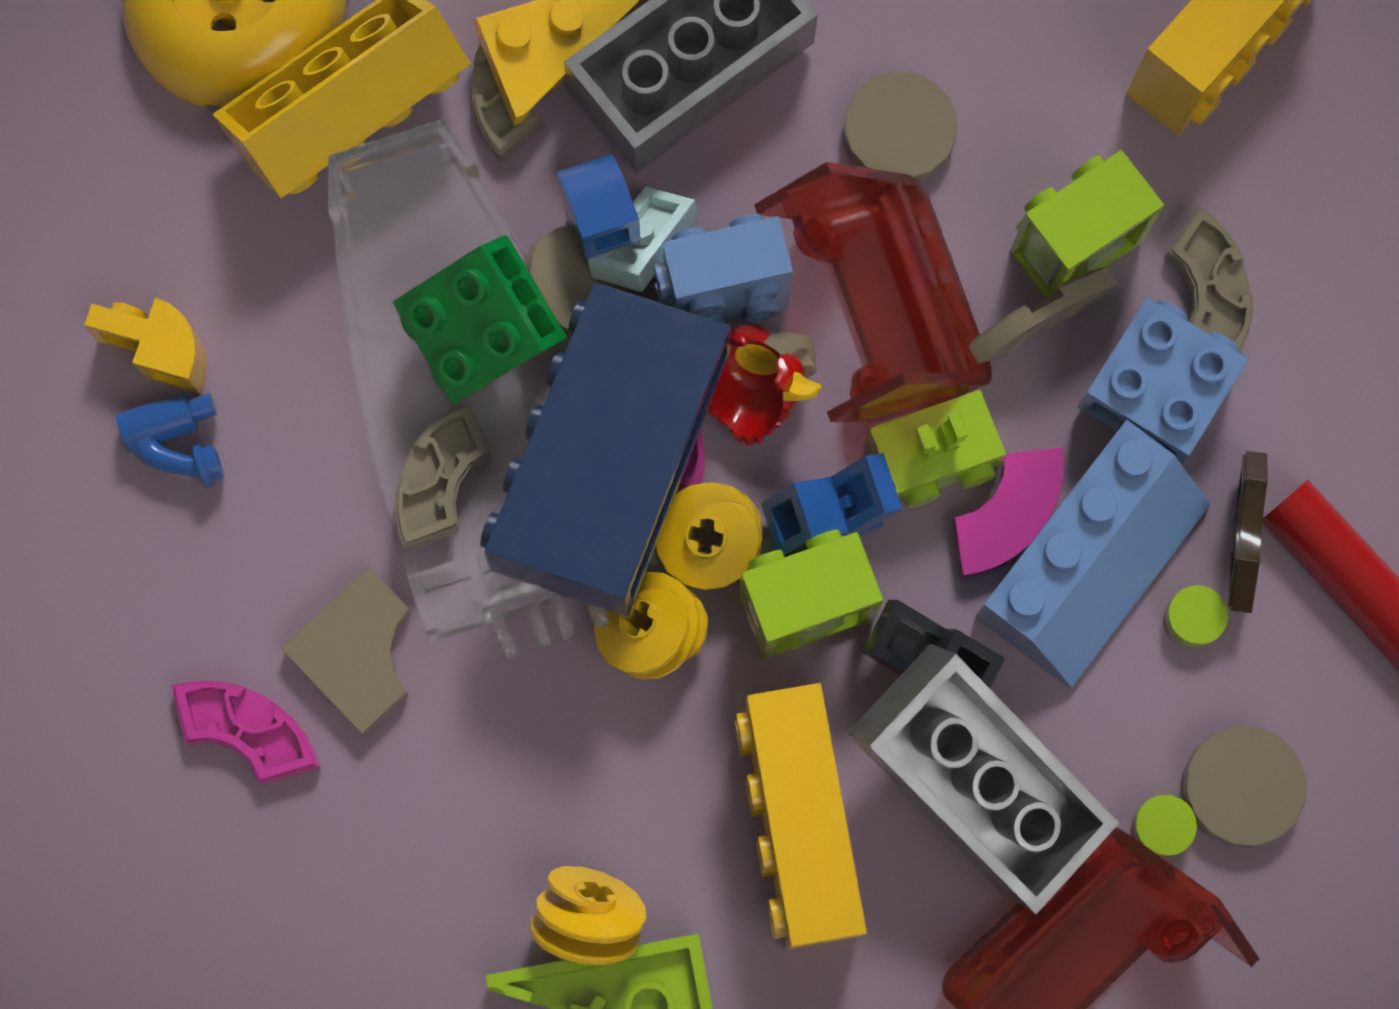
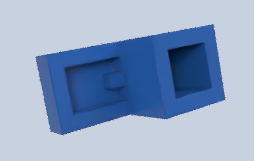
[555,154,641,260]
[761,453,903,557]

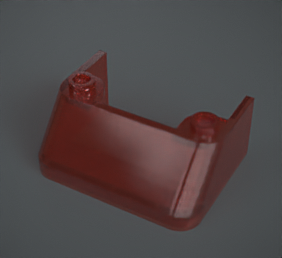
[754,162,992,422]
[942,828,1260,1009]

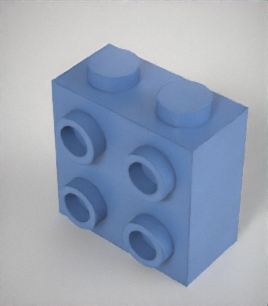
[653,214,793,323]
[1077,297,1249,464]

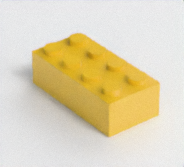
[212,0,471,199]
[1126,0,1312,136]
[735,683,867,950]

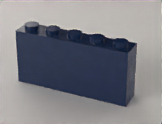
[480,282,731,617]

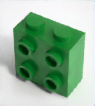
[392,234,568,405]

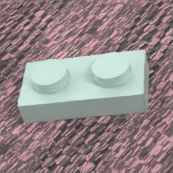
[588,186,698,292]

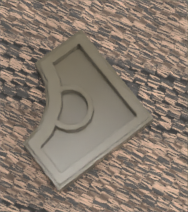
[281,566,412,736]

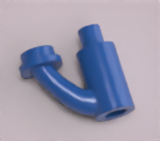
[116,392,224,488]

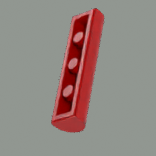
[1263,479,1399,670]

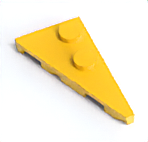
[474,0,645,126]

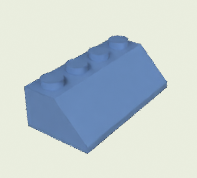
[975,420,1211,689]

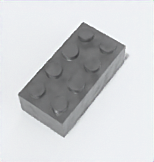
[564,0,818,173]
[846,644,1119,914]

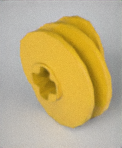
[656,482,763,590]
[594,572,708,680]
[529,866,647,965]

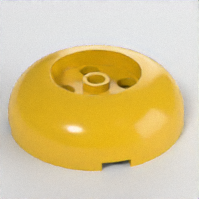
[121,0,347,108]

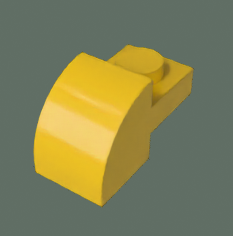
[84,298,207,394]

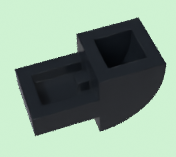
[861,600,1005,689]

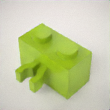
[865,390,1006,509]

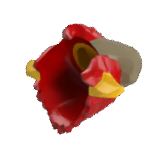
[709,323,822,447]

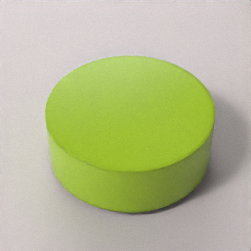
[1165,585,1228,647]
[1132,795,1197,857]

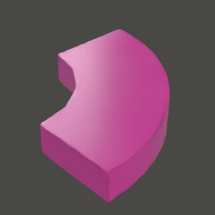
[953,447,1064,579]
[171,681,321,785]

